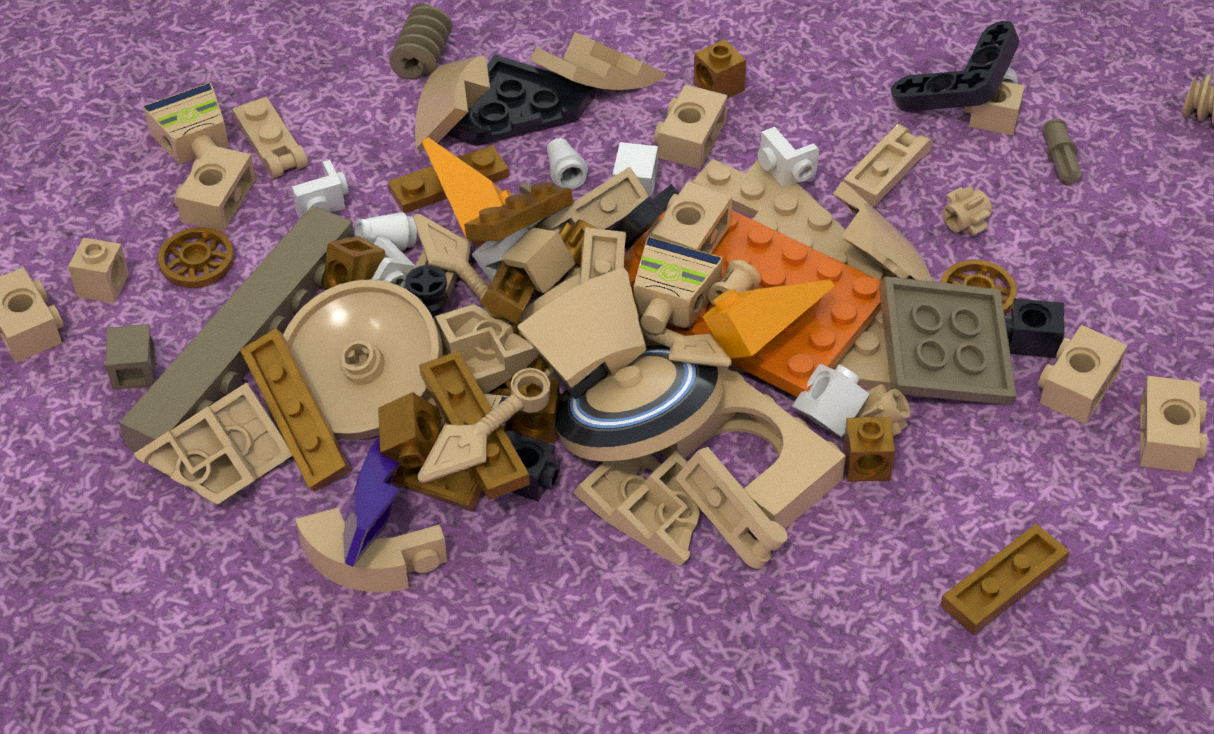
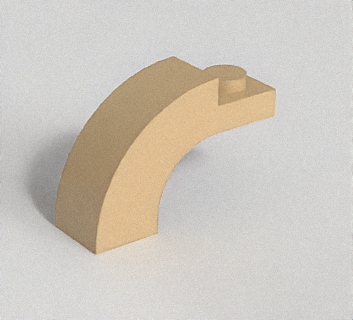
[295,507,447,592]

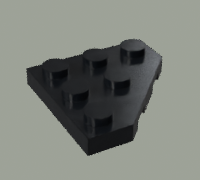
[446,54,594,145]

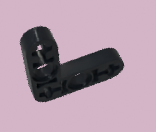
[891,21,1020,111]
[612,184,679,248]

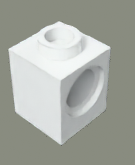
[613,142,658,197]
[792,364,870,437]

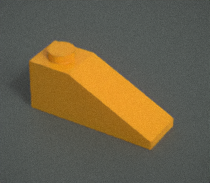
[422,137,513,247]
[702,279,835,359]

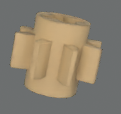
[942,186,992,235]
[857,384,910,436]

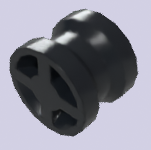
[405,265,449,317]

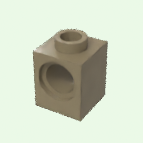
[105,324,156,390]

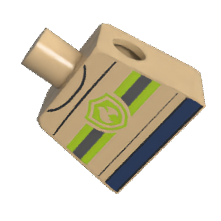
[143,83,229,165]
[634,236,723,334]

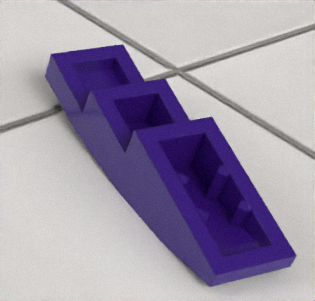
[343,437,399,567]

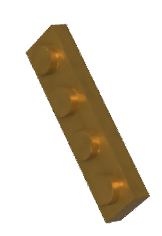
[240,328,352,492]
[419,351,530,500]

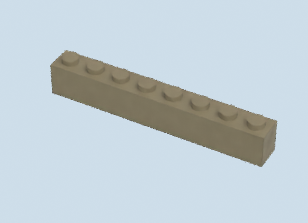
[119,205,354,452]

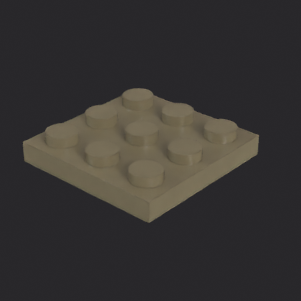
[879,276,1017,405]

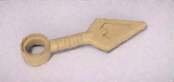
[413,213,510,323]
[639,315,732,368]
[418,368,550,483]

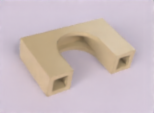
[659,367,846,529]

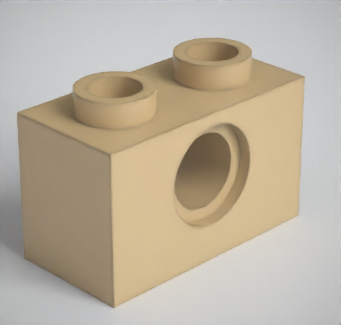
[654,84,728,169]
[175,145,256,232]
[648,181,732,254]
[0,267,64,363]
[1038,325,1128,424]
[1140,376,1207,473]

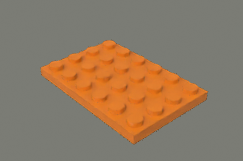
[623,209,882,397]

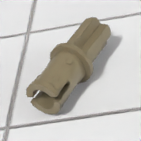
[1042,119,1082,186]

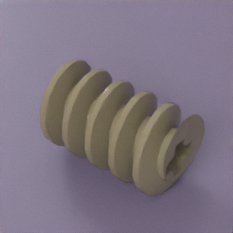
[389,3,453,79]

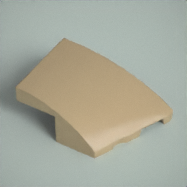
[530,32,667,90]
[415,55,490,151]
[833,181,933,282]
[517,268,646,389]
[427,304,539,408]
[134,382,292,505]
[573,451,700,566]

